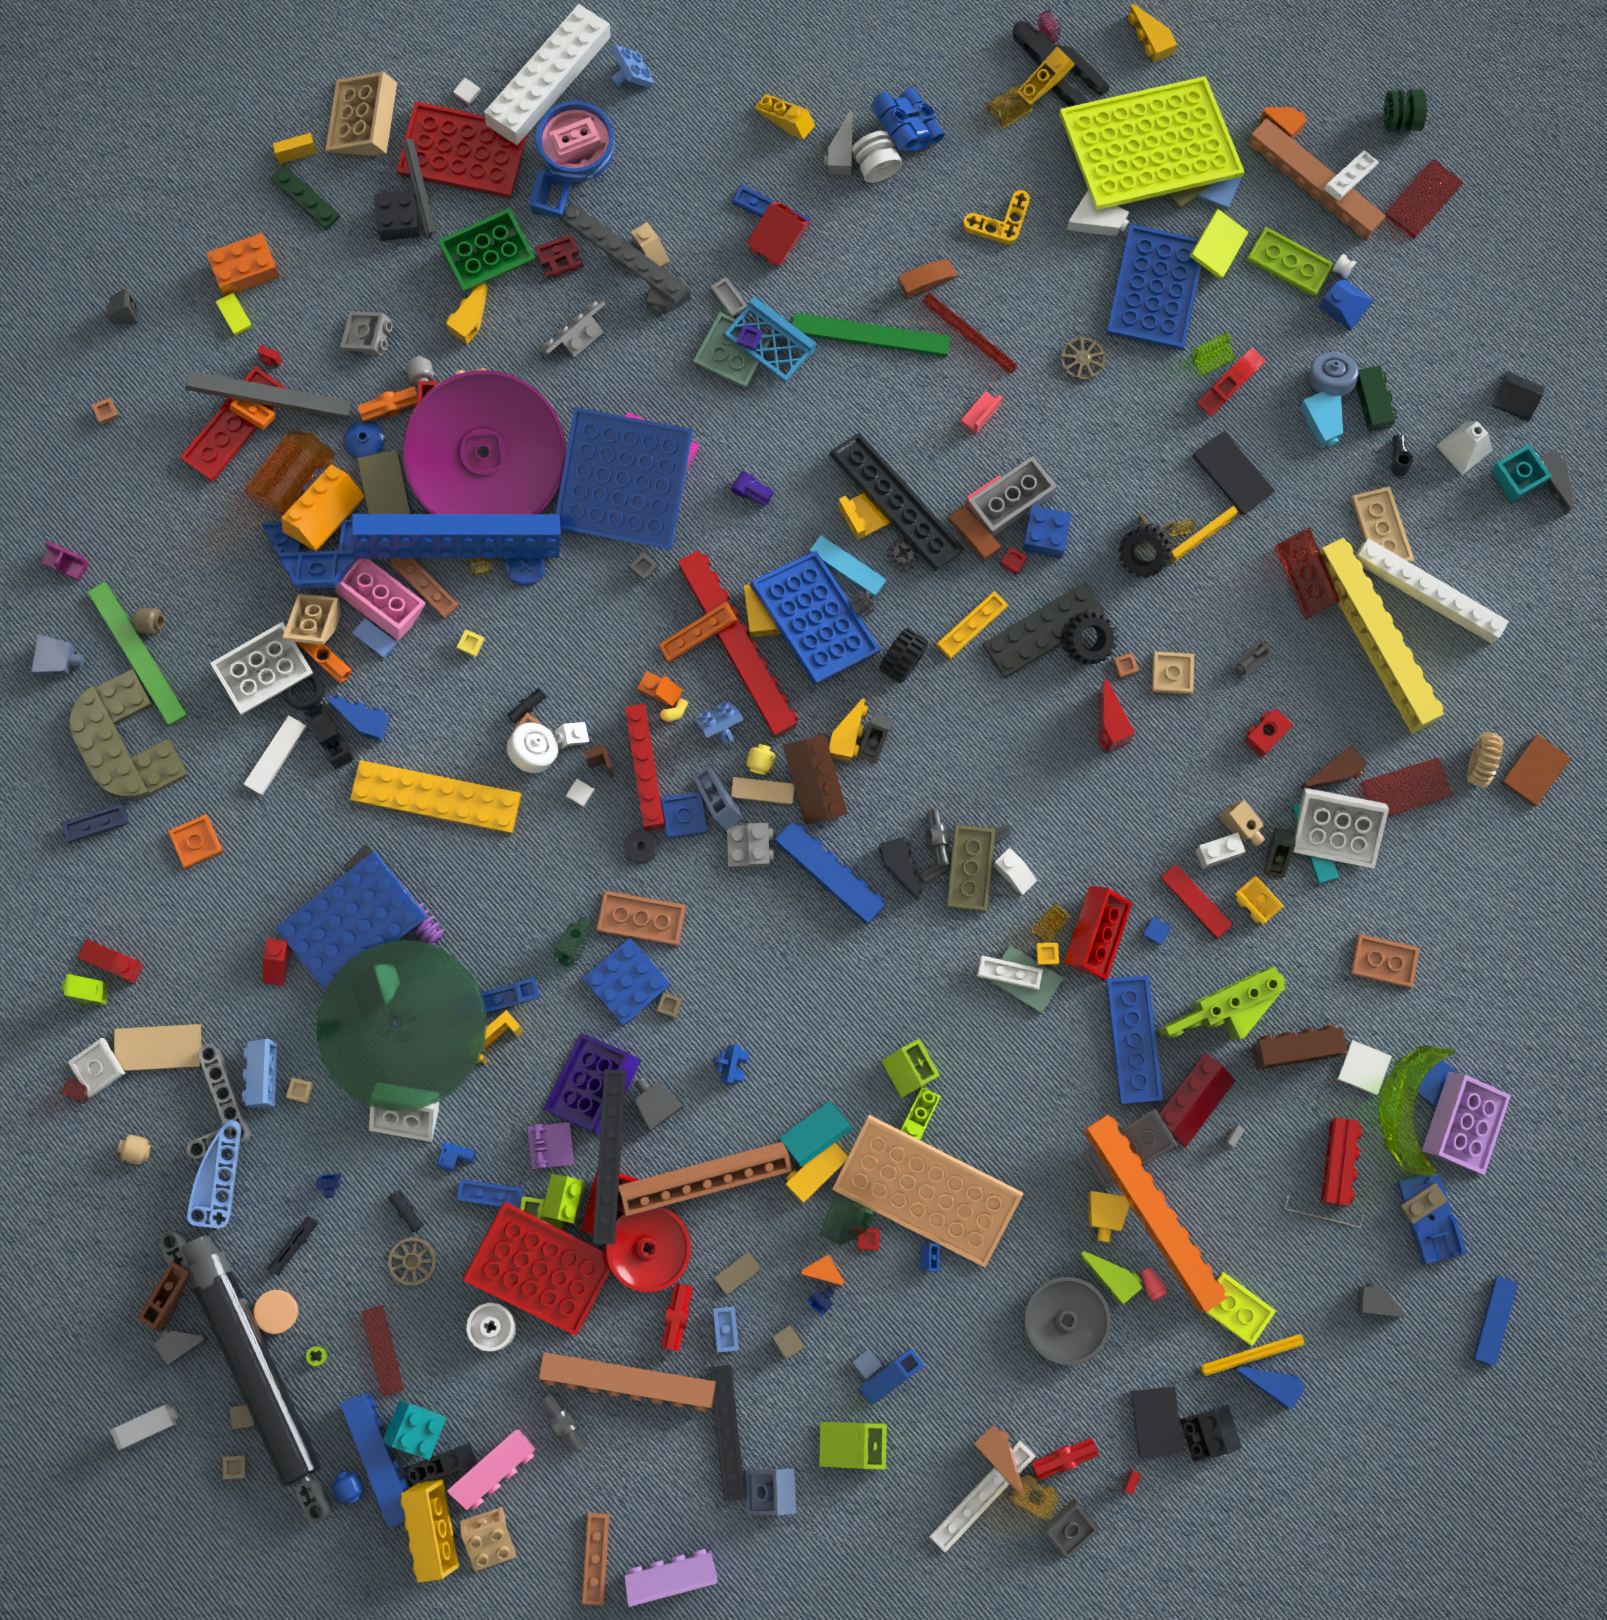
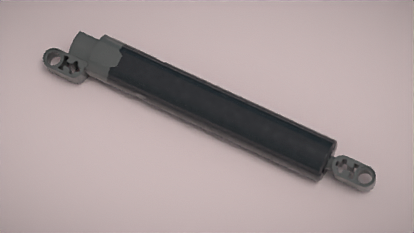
[159,1231,331,1523]

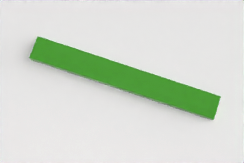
[88,582,188,726]

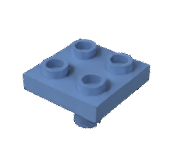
[611,45,654,88]
[694,702,743,744]

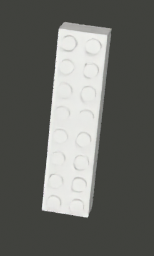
[484,4,610,145]

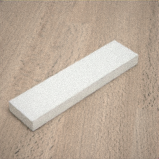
[1324,150,1379,201]
[244,716,307,796]

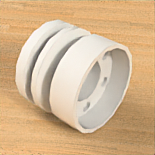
[852,131,902,183]

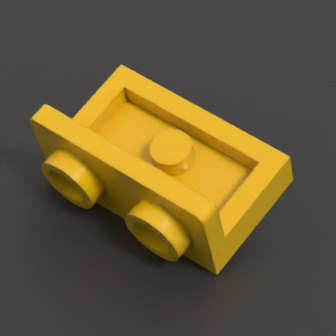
[1235,876,1284,924]

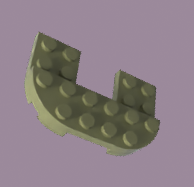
[70,669,189,800]

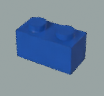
[920,1243,940,1272]

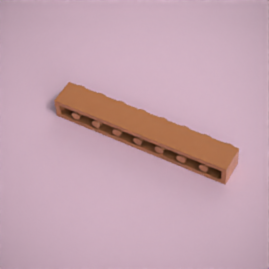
[1248,118,1386,240]
[618,1142,792,1216]
[539,1352,716,1412]

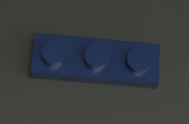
[61,803,129,843]

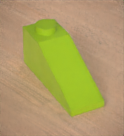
[1078,1251,1143,1305]

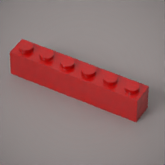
[625,704,665,831]

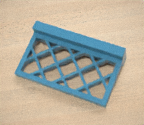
[724,296,816,382]

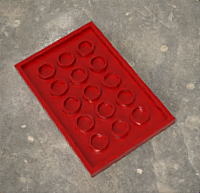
[396,101,528,198]
[462,1201,610,1336]

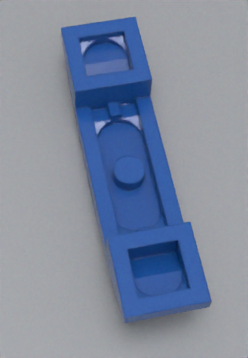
[454,977,540,1019]

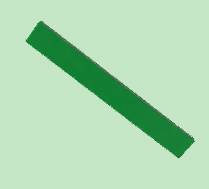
[792,313,950,357]

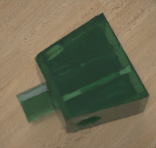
[554,917,591,970]

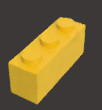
[786,1143,848,1203]

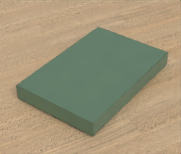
[988,945,1063,1014]

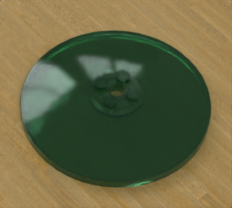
[317,940,487,1111]

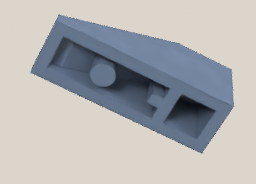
[693,765,743,830]

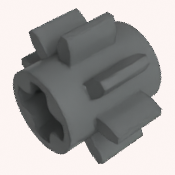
[851,591,876,616]

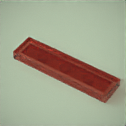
[361,1305,404,1396]

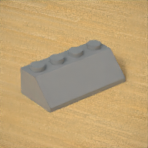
[968,456,1057,537]

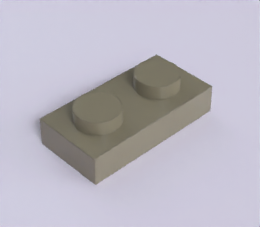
[1399,1183,1448,1224]

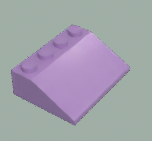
[1422,1071,1511,1175]
[625,1549,717,1607]

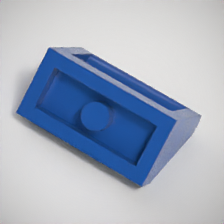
[528,170,572,217]

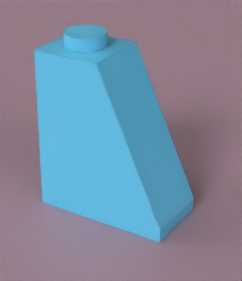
[1299,392,1343,448]

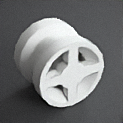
[1332,254,1356,279]

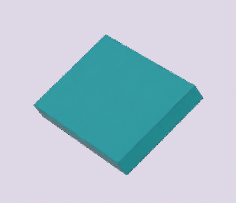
[779,1101,853,1167]

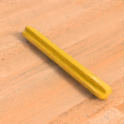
[1201,1334,1304,1376]

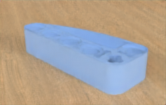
[187,1120,241,1228]

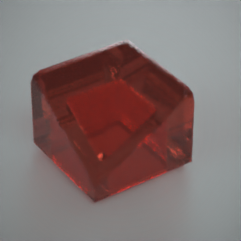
[61,1078,87,1103]

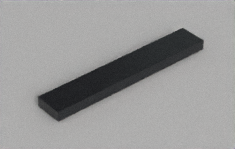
[709,1365,746,1501]

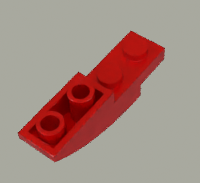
[1197,348,1266,417]

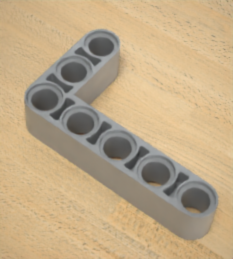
[186,1044,251,1161]

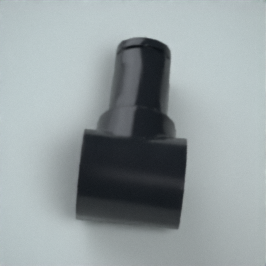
[1391,435,1413,476]

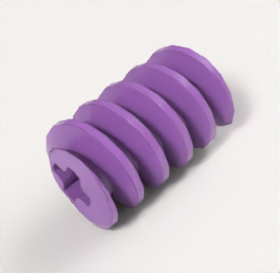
[410,903,445,950]

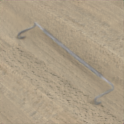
[1285,1195,1364,1228]

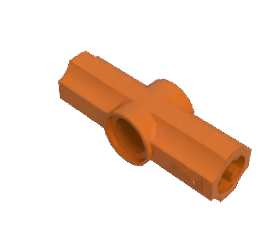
[357,386,418,423]
[295,642,352,684]

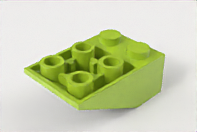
[819,1422,887,1469]

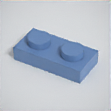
[713,1306,739,1353]

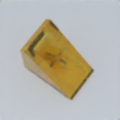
[1032,902,1071,943]

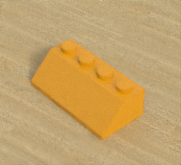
[281,464,365,551]

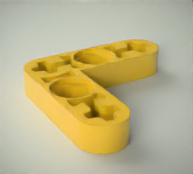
[963,190,1030,245]

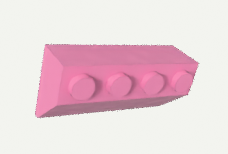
[335,558,426,641]
[447,1429,536,1510]

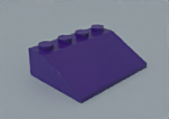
[544,1033,641,1136]

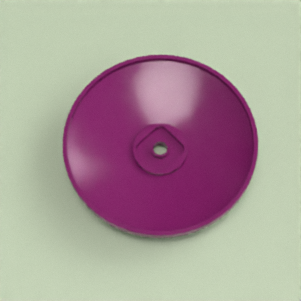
[402,370,566,514]

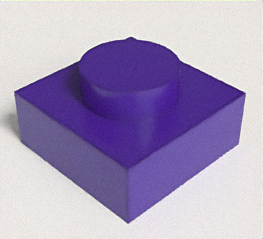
[737,324,763,351]

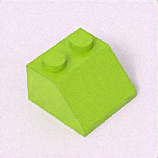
[542,1174,586,1225]

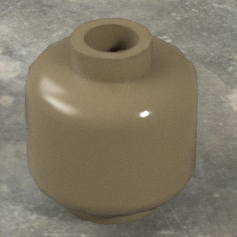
[132,607,165,634]

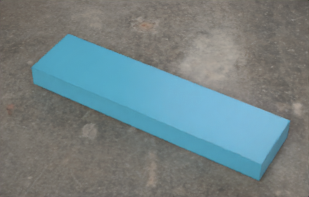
[809,535,887,597]

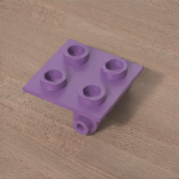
[528,1122,574,1170]

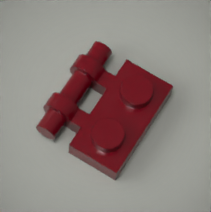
[535,234,584,279]

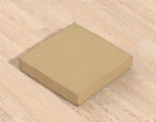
[1152,651,1194,695]

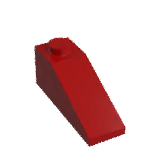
[77,939,144,984]

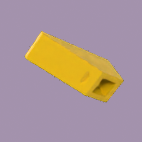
[1128,4,1177,62]
[1017,47,1075,105]
[754,94,815,140]
[446,282,488,345]
[829,698,868,762]

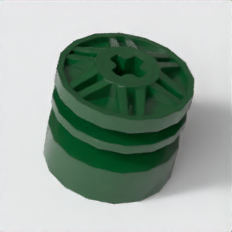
[1383,89,1427,132]

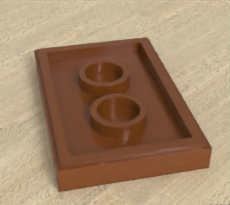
[1501,734,1571,807]

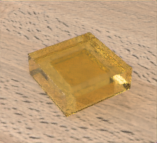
[1170,519,1195,536]

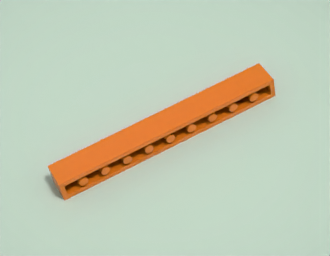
[1082,1115,1227,1313]

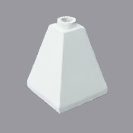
[1436,421,1492,475]

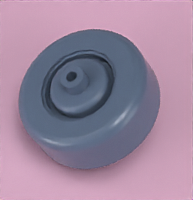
[1309,352,1359,396]

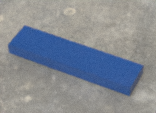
[732,185,810,222]
[1473,1276,1518,1366]

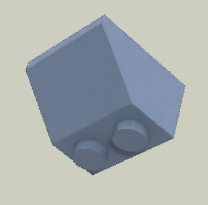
[745,1468,796,1516]

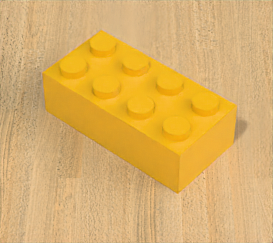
[401,1479,459,1583]

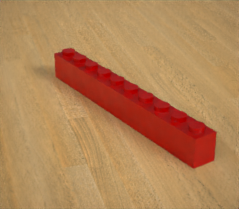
[678,550,798,739]

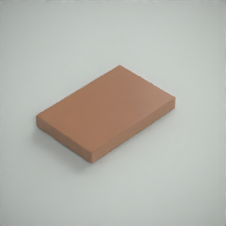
[1350,934,1420,989]

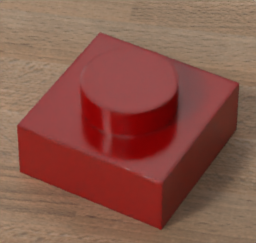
[257,345,282,367]

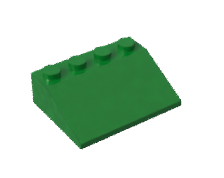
[438,208,536,292]

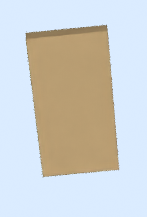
[1350,486,1414,563]
[114,1024,201,1071]

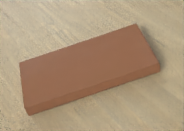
[596,890,686,947]

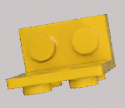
[838,493,891,541]

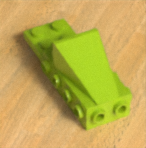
[1157,966,1286,1040]

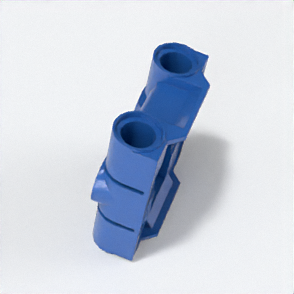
[870,87,945,152]

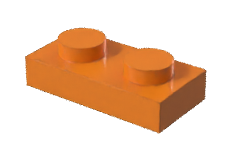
[230,399,276,430]

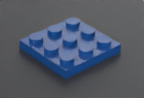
[582,938,671,1027]

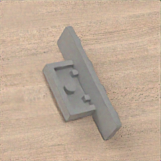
[540,300,606,357]

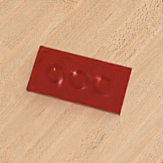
[1385,159,1464,239]
[1275,528,1340,619]
[1361,757,1453,817]

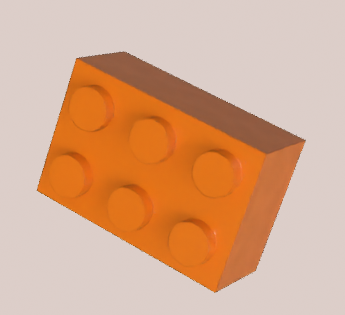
[206,233,280,297]

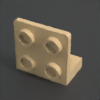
[460,1507,516,1571]

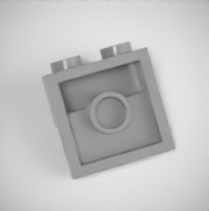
[340,311,393,356]
[727,823,774,868]

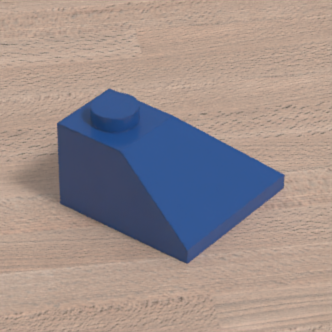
[1319,278,1374,330]

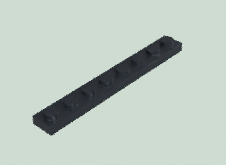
[593,1069,626,1245]

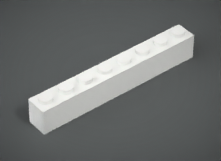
[1355,538,1509,644]

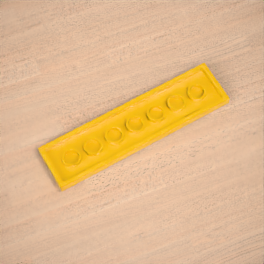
[350,760,522,834]

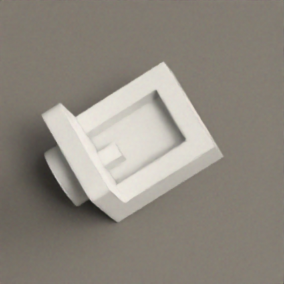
[554,722,589,750]

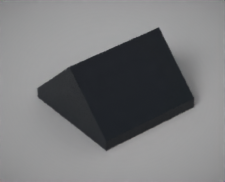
[1492,371,1544,422]

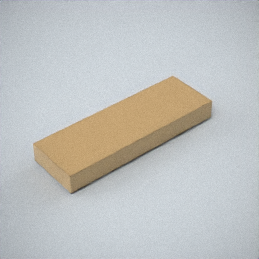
[731,777,794,805]

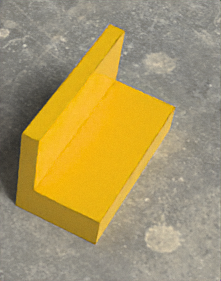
[273,133,317,164]

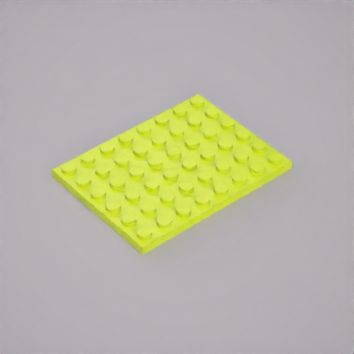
[1059,76,1245,210]

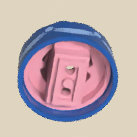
[536,101,614,182]

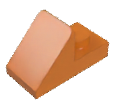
[637,671,683,708]

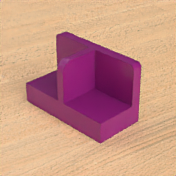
[41,540,89,581]

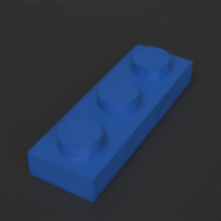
[457,1179,524,1208]

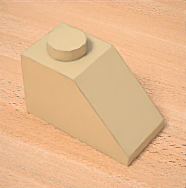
[631,222,670,267]

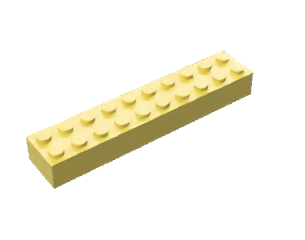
[1314,538,1444,734]

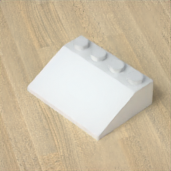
[210,622,314,715]
[1293,788,1389,869]

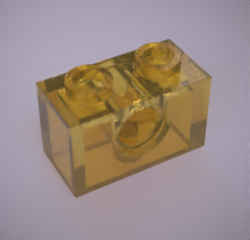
[1008,1474,1060,1521]

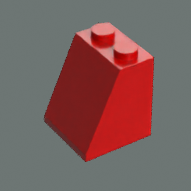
[746,201,811,266]

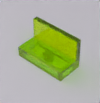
[1190,332,1237,376]

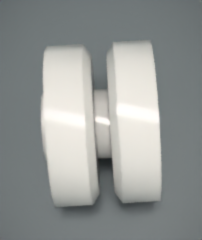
[466,1303,517,1351]

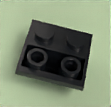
[1180,1405,1242,1462]

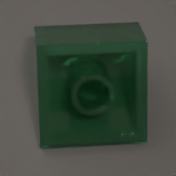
[819,1194,874,1245]

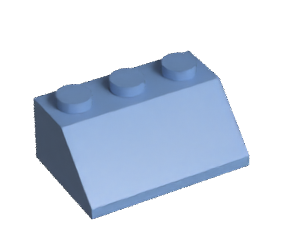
[242,1039,277,1108]

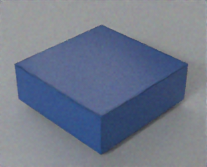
[1142,917,1172,946]

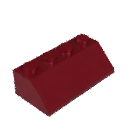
[1158,1053,1235,1148]

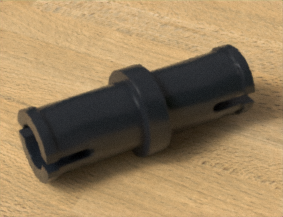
[507,688,546,724]
[388,1190,424,1233]

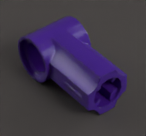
[731,471,774,507]

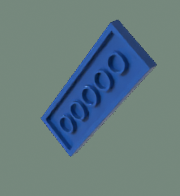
[1106,975,1163,1105]

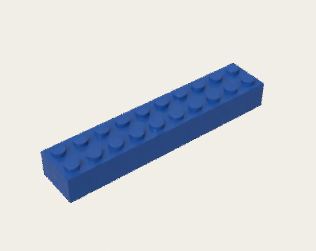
[352,514,561,559]

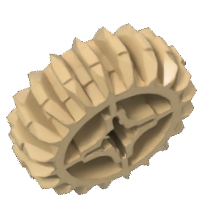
[1466,732,1504,787]

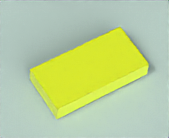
[215,293,253,336]

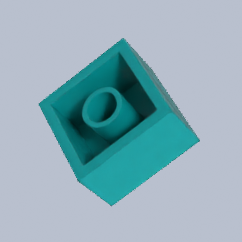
[1490,444,1552,503]
[382,1399,447,1460]

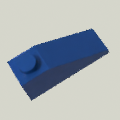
[1234,1366,1306,1409]

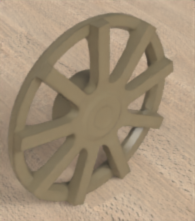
[1061,337,1106,380]
[388,1237,437,1286]

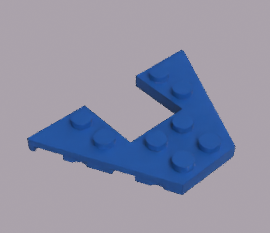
[262,519,358,589]

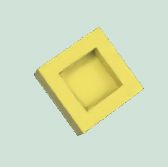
[457,629,485,657]

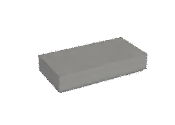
[710,277,747,318]

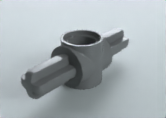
[925,808,951,867]
[541,1394,586,1454]

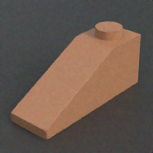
[974,1426,1025,1497]

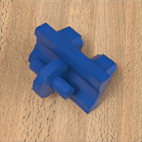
[712,1044,749,1084]

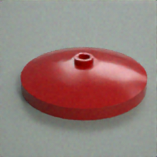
[605,1207,691,1292]

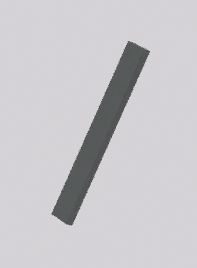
[185,370,351,420]

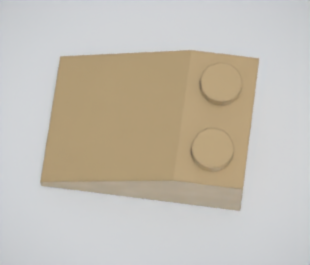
[283,594,341,645]

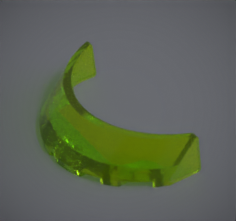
[1378,1045,1456,1176]

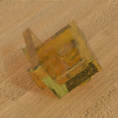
[986,84,1034,128]

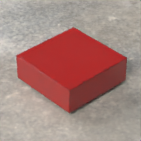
[1000,547,1028,575]
[857,1228,880,1251]
[1122,1470,1141,1494]

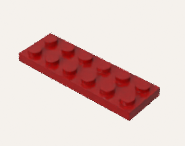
[180,366,287,482]

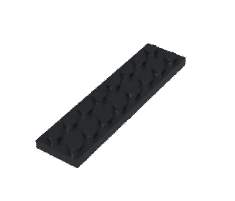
[829,433,965,571]

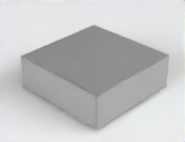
[1224,1125,1245,1149]

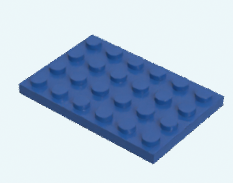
[1106,224,1202,350]
[749,551,881,685]
[275,851,427,994]

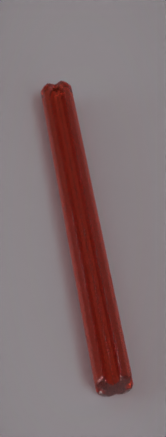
[923,293,1017,373]

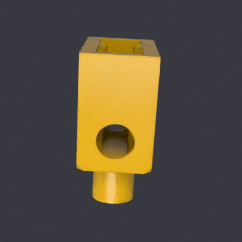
[1088,1191,1130,1243]

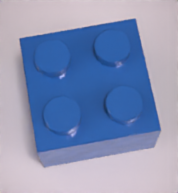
[1022,506,1071,559]

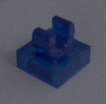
[316,1174,341,1198]
[807,1288,834,1316]

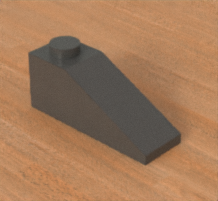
[1540,448,1575,515]

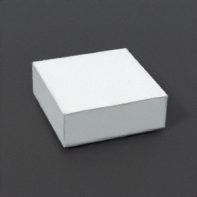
[453,78,481,105]
[566,779,595,808]

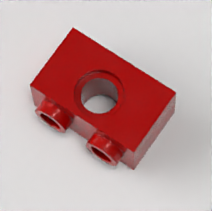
[1244,708,1293,758]

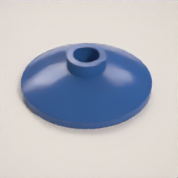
[344,421,384,458]

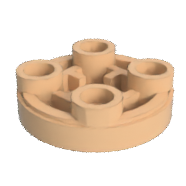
[253,1290,299,1334]

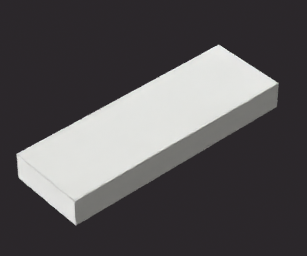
[977,956,1043,990]

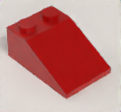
[1098,679,1135,753]

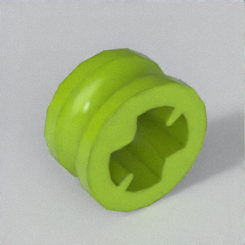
[306,1346,327,1366]

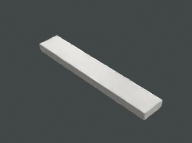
[929,1440,1036,1553]

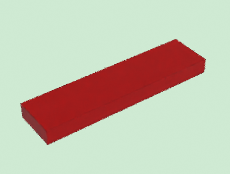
[1160,864,1233,939]

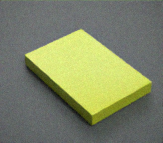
[1190,209,1248,279]
[1206,1272,1276,1346]

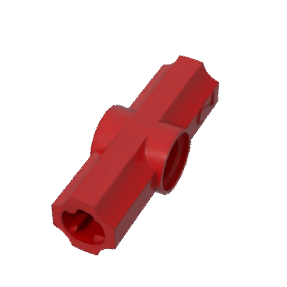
[661,1283,693,1352]
[1031,1438,1099,1480]

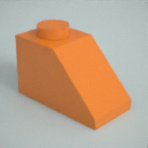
[1260,107,1307,139]

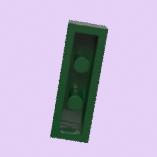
[1356,365,1397,432]

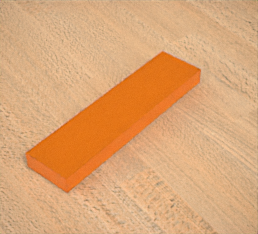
[658,602,737,662]

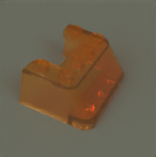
[244,430,336,516]

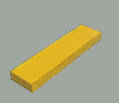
[1170,506,1238,563]
[936,591,1008,660]

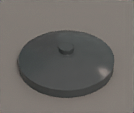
[1024,1277,1111,1365]

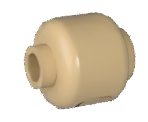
[117,1135,151,1165]

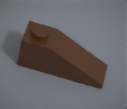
[1301,746,1367,790]
[137,1262,190,1330]

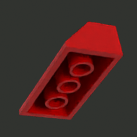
[1064,886,1132,980]

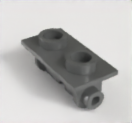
[1230,640,1273,680]

